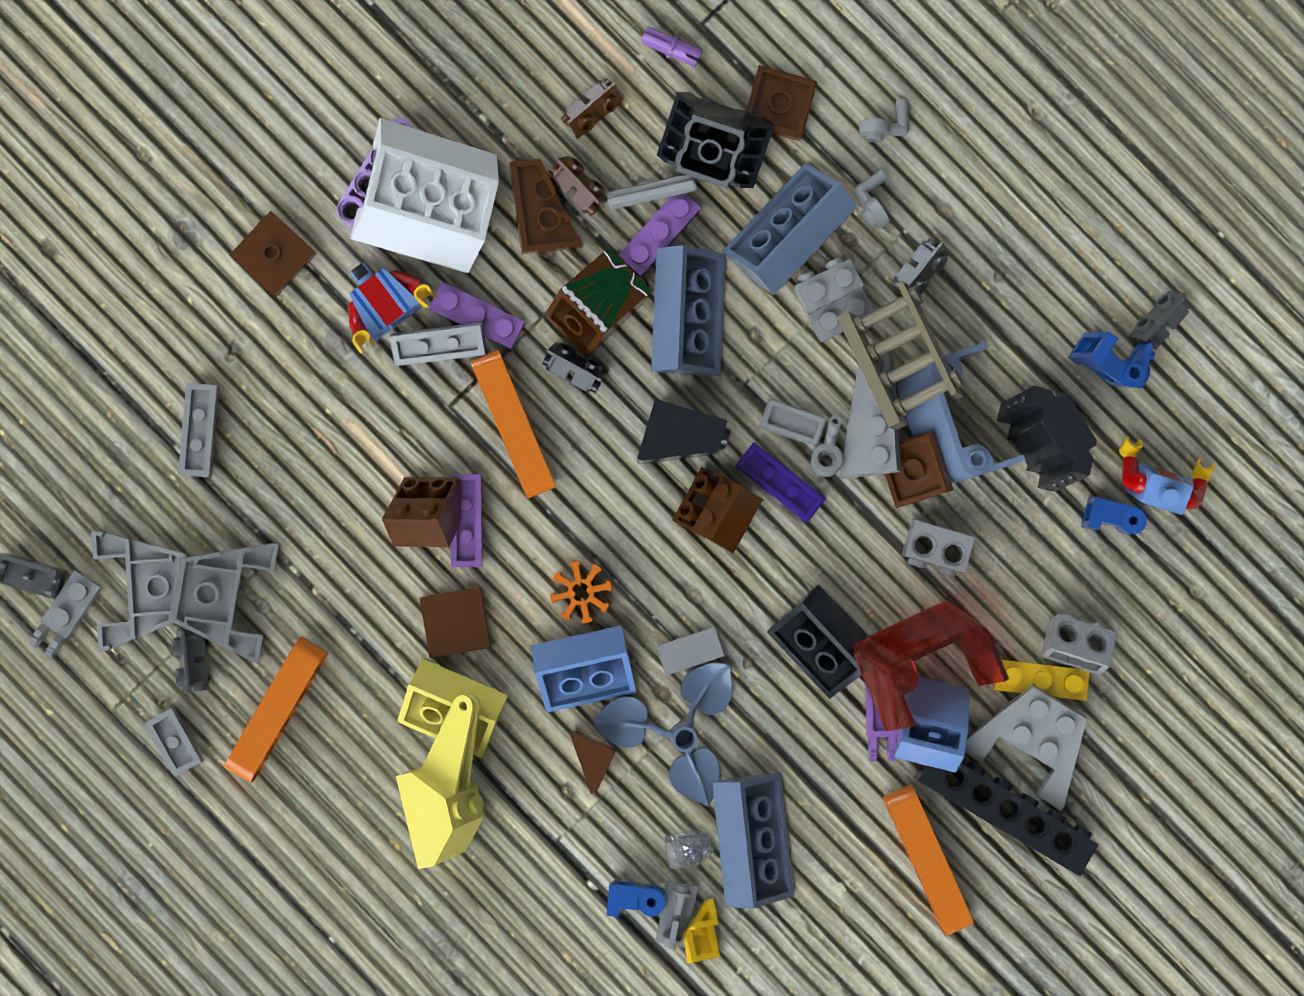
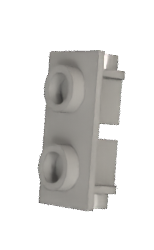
[655,880,698,949]

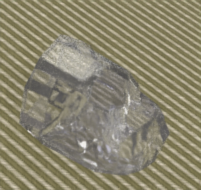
[665,831,716,869]

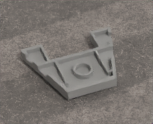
[91,531,189,652]
[169,543,279,663]
[965,684,1087,811]

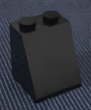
[637,399,731,464]

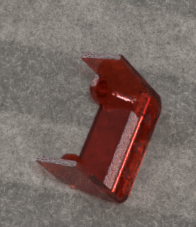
[854,602,1009,732]

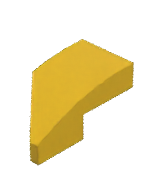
[683,898,720,964]

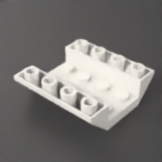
[350,118,499,273]

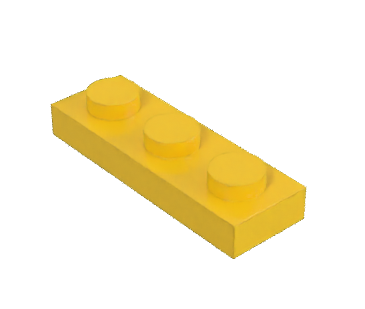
[992,659,1090,701]

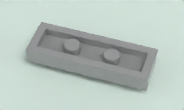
[389,322,487,366]
[178,383,220,478]

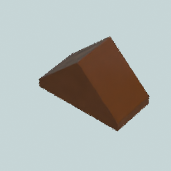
[570,730,616,794]

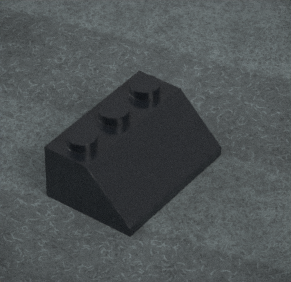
[766,584,882,699]

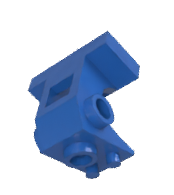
[1068,331,1155,388]

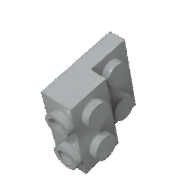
[793,257,874,343]

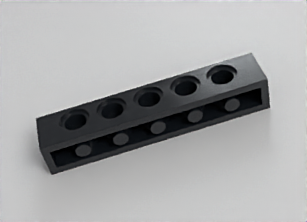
[914,761,1099,877]

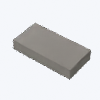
[759,398,827,447]
[656,626,724,675]

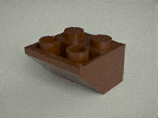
[672,467,763,553]
[382,477,461,547]

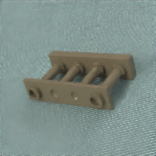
[837,281,964,430]

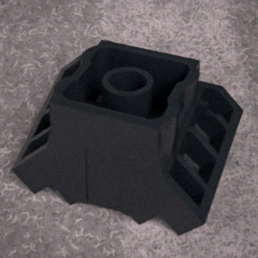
[656,92,775,188]
[997,386,1097,492]

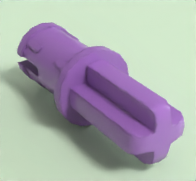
[641,27,702,68]

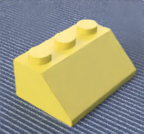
[397,659,508,758]

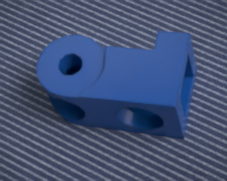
[1081,497,1147,534]
[606,880,668,917]

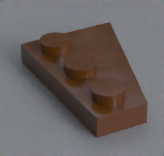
[509,159,583,255]

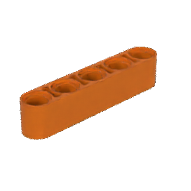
[470,349,556,499]
[224,636,329,783]
[883,784,974,937]

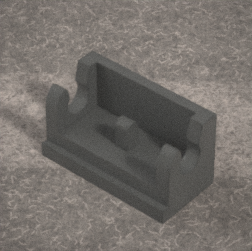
[0,553,68,599]

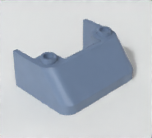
[895,342,1026,484]

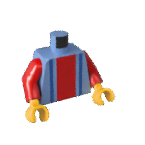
[348,263,437,353]
[1119,436,1215,515]

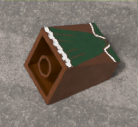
[544,248,652,358]

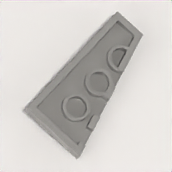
[839,350,901,479]

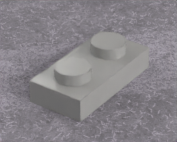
[144,707,204,777]

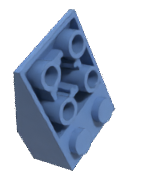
[894,674,970,773]

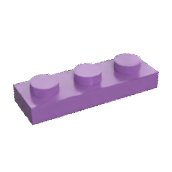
[619,193,701,277]
[429,282,525,350]
[450,474,483,567]

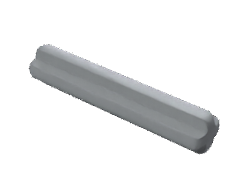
[607,174,697,210]

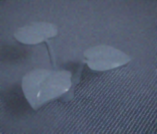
[593,663,732,806]

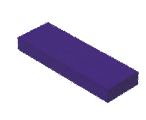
[734,442,826,523]

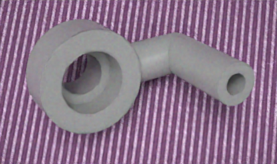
[859,98,909,142]
[853,169,890,229]
[811,416,843,477]

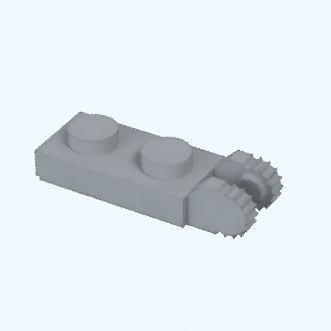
[29,570,103,658]

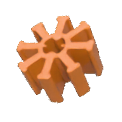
[550,561,613,623]

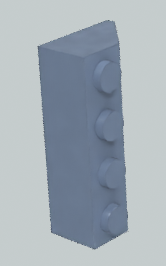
[723,163,858,295]
[651,245,725,376]
[712,773,794,909]

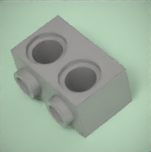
[901,520,975,577]
[1041,614,1117,675]

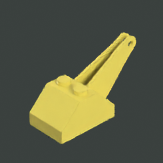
[396,693,485,869]

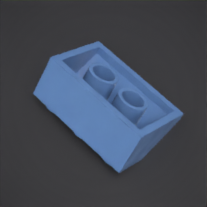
[531,625,637,713]

